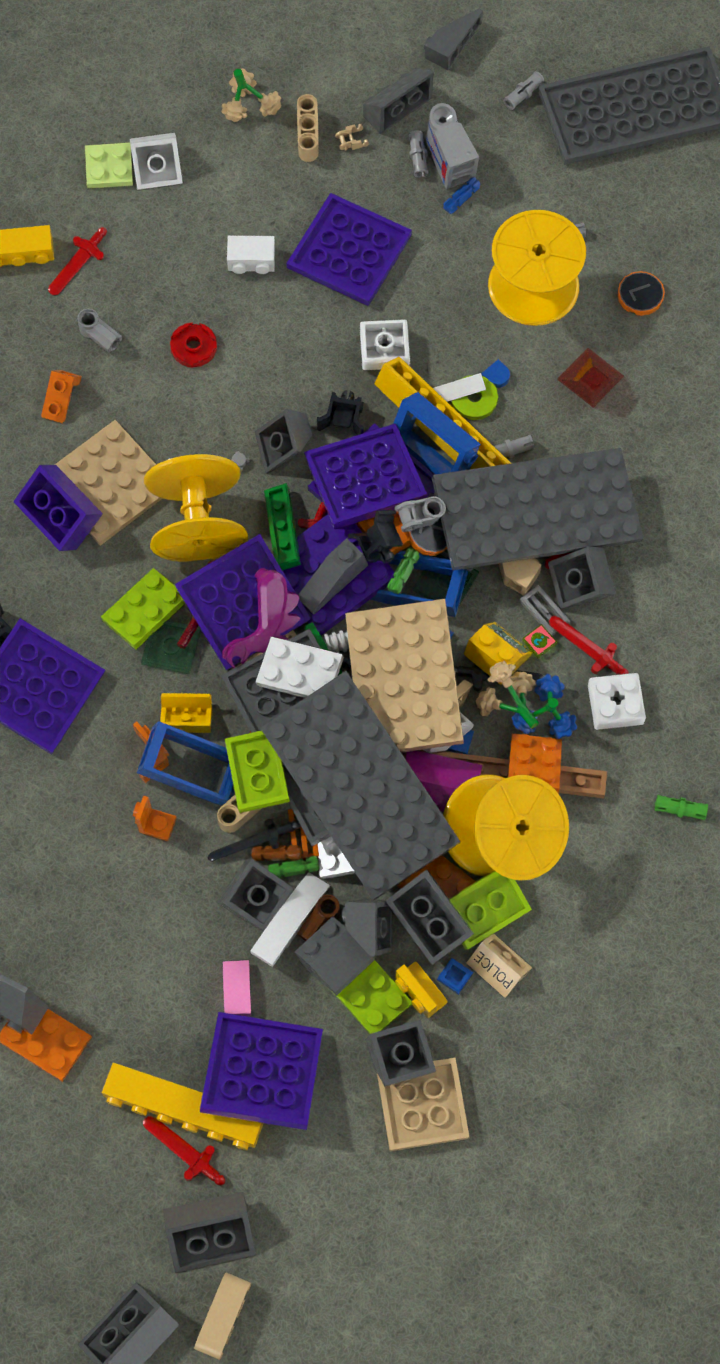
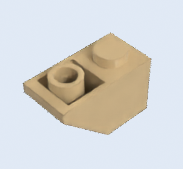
[499,558,542,596]

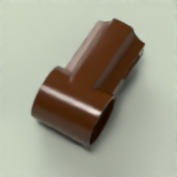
[297,895,341,941]

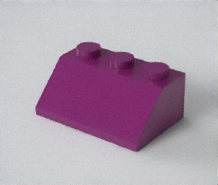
[405,750,482,812]

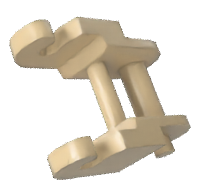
[335,124,369,150]

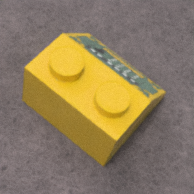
[464,622,533,685]

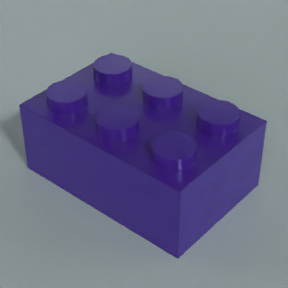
[13,465,103,551]

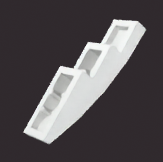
[251,872,330,967]

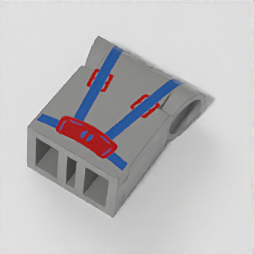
[426,103,479,190]

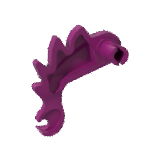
[222,568,300,668]

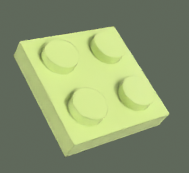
[85,143,133,188]

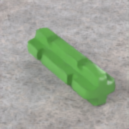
[387,548,420,594]
[268,856,319,878]

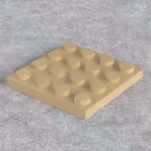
[55,420,163,546]

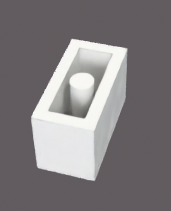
[227,236,275,274]

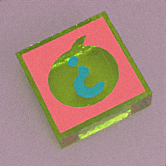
[522,624,557,659]

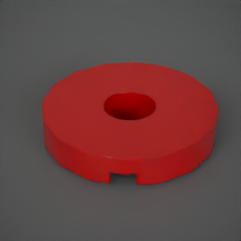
[170,322,217,368]

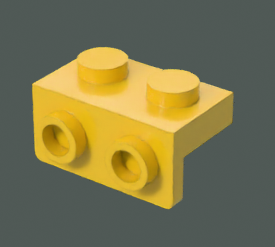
[160,693,212,733]
[395,962,448,1018]

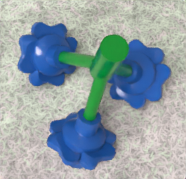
[512,674,577,739]

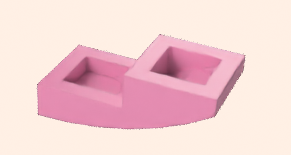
[223,960,251,1016]

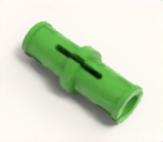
[654,795,708,820]

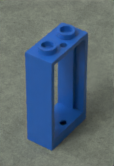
[393,392,481,474]
[370,551,468,617]
[137,721,235,805]

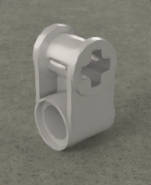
[394,497,446,532]

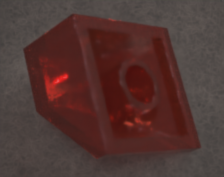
[557,348,624,408]

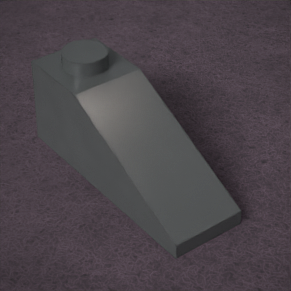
[424,8,483,70]
[299,538,368,615]

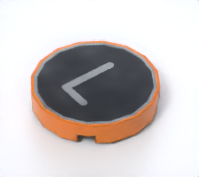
[617,271,665,316]
[406,507,447,556]

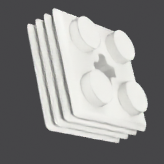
[360,320,410,370]
[588,673,646,730]

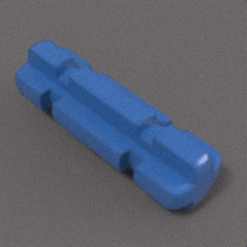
[443,177,480,214]

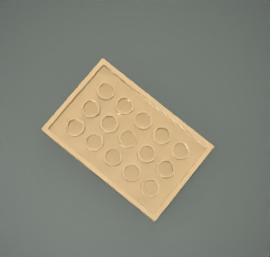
[345,599,464,752]

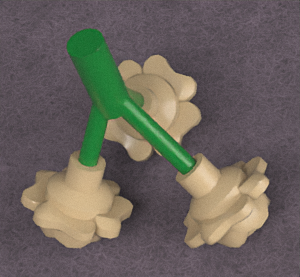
[222,69,281,122]
[476,661,539,729]

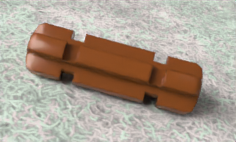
[251,845,302,861]

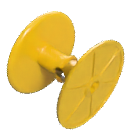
[488,210,586,326]
[144,454,248,562]
[443,775,569,880]

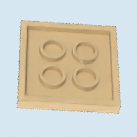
[377,1058,469,1152]

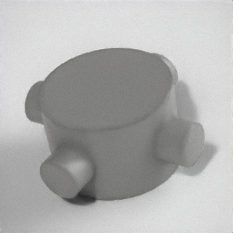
[232,451,250,471]

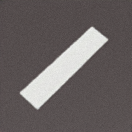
[433,373,486,402]

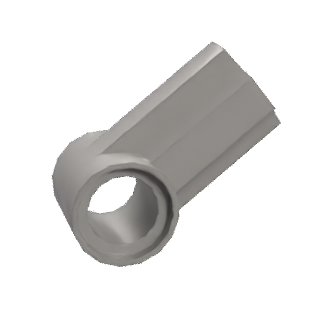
[77,308,122,353]

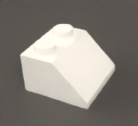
[130,133,183,190]

